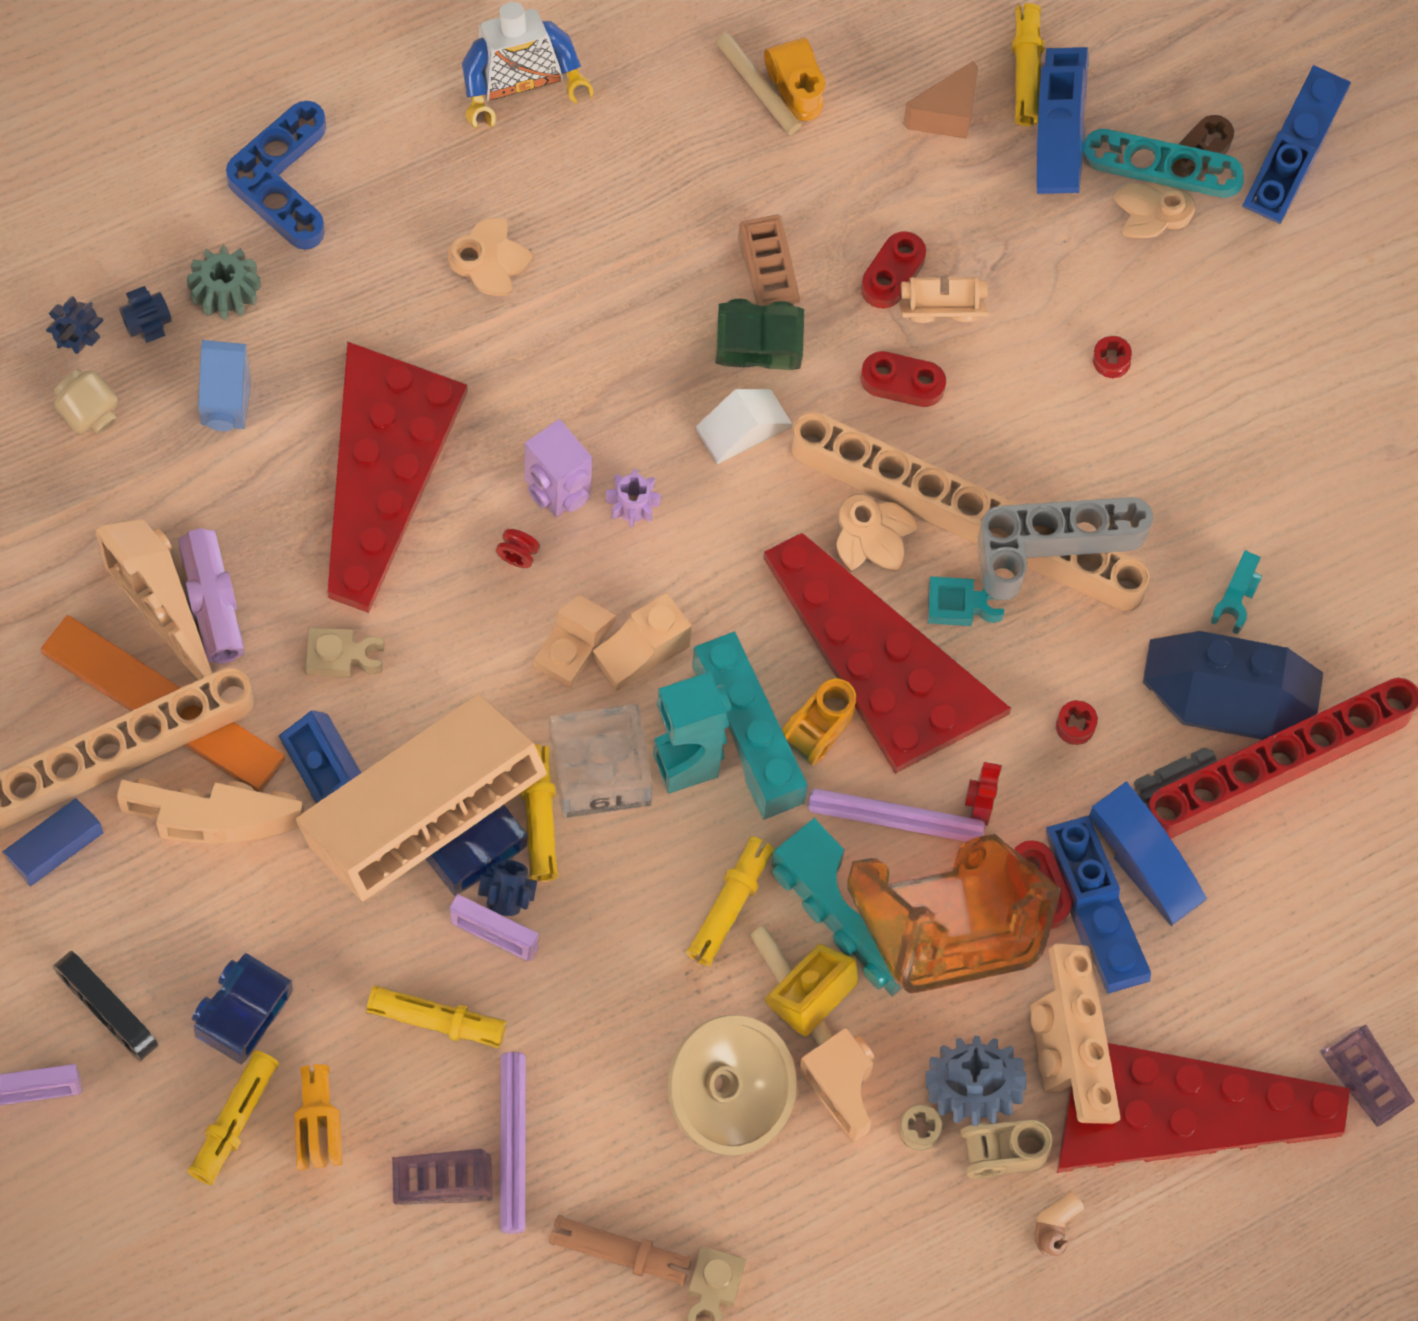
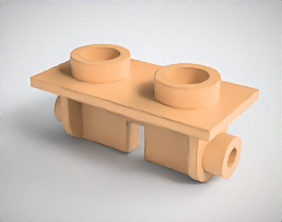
[899,276,988,323]

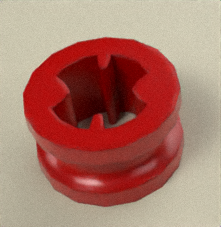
[1093,336,1132,379]
[496,529,540,568]
[1056,700,1098,745]

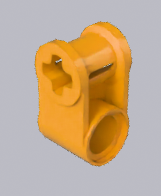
[764,37,826,121]
[782,678,856,766]

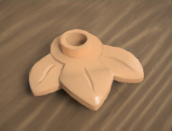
[1113,181,1195,238]
[448,218,533,296]
[836,494,917,571]

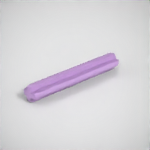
[808,789,985,844]
[500,1052,526,1234]

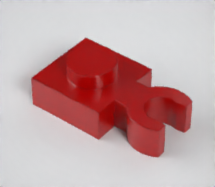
[965,762,1002,826]

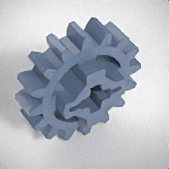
[926,1036,1026,1126]

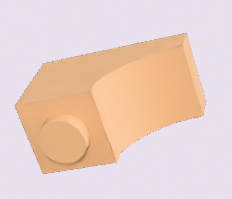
[592,592,692,691]
[799,1028,874,1144]

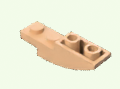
[117,778,304,844]

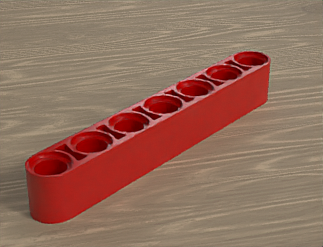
[1147,677,1418,839]

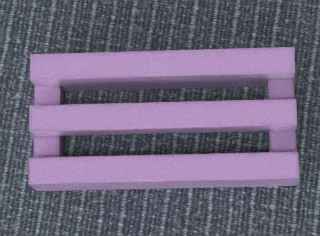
[450,894,539,961]
[0,1064,82,1105]

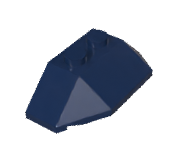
[1143,631,1323,740]

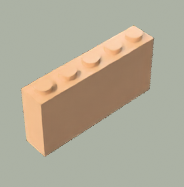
[295,693,547,902]

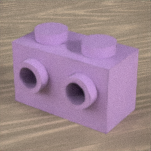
[525,419,592,518]

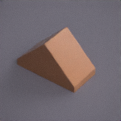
[903,61,978,139]

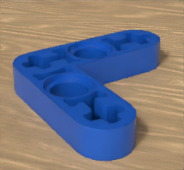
[226,100,326,250]

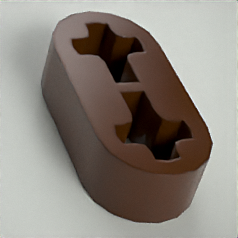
[1172,115,1234,181]

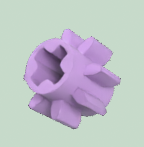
[606,469,661,527]

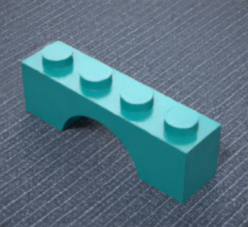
[692,631,808,820]
[653,671,731,794]
[771,817,936,996]

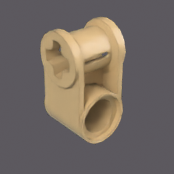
[960,1119,1052,1179]

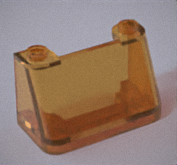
[847,834,1061,993]

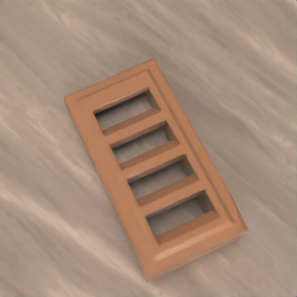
[738,214,800,310]

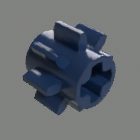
[119,286,172,343]
[46,296,103,354]
[478,860,537,916]

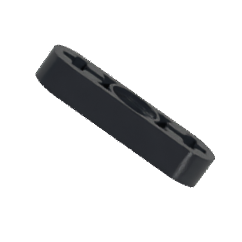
[53,950,159,1061]

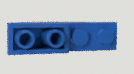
[1037,47,1089,194]
[1242,65,1351,224]
[1046,815,1151,994]

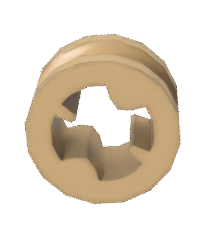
[899,1104,943,1151]

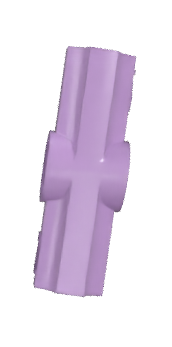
[178,528,244,665]

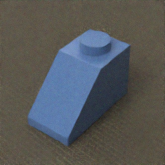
[198,340,251,431]

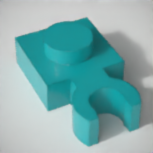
[927,576,1004,626]

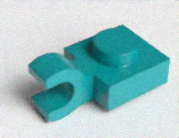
[1211,550,1263,634]

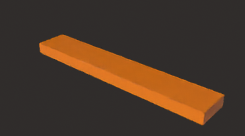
[41,614,285,792]

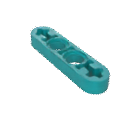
[1083,129,1244,198]

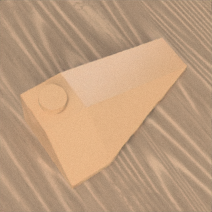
[95,519,213,681]

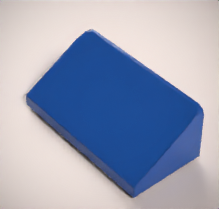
[279,710,361,804]
[2,798,103,887]

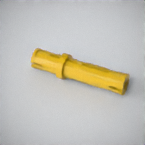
[1011,3,1045,127]
[520,744,558,882]
[686,836,775,967]
[366,984,507,1049]
[187,1050,280,1186]

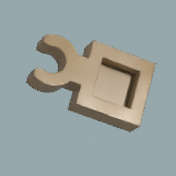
[305,627,384,678]
[687,1246,746,1321]

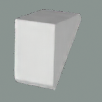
[696,389,792,464]

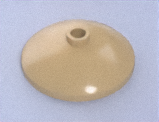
[668,1015,797,1155]

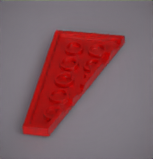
[327,341,468,613]
[763,533,1011,774]
[1057,1043,1350,1173]

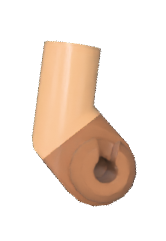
[1035,1191,1084,1256]

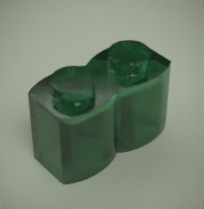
[715,298,804,370]

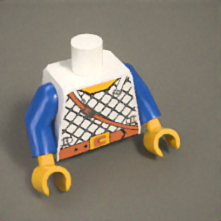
[462,2,594,129]

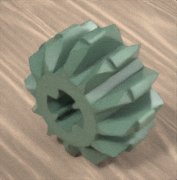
[187,244,261,321]

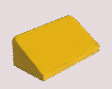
[765,943,858,1037]

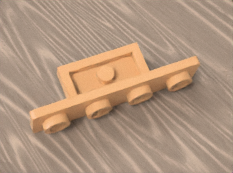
[1030,944,1120,1124]

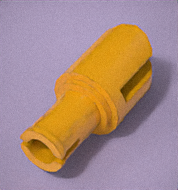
[294,1064,343,1170]

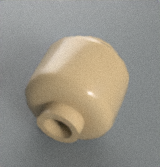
[53,369,118,435]

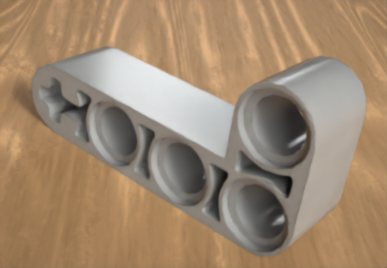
[978,497,1153,600]

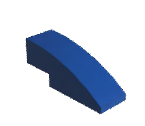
[1089,781,1207,926]

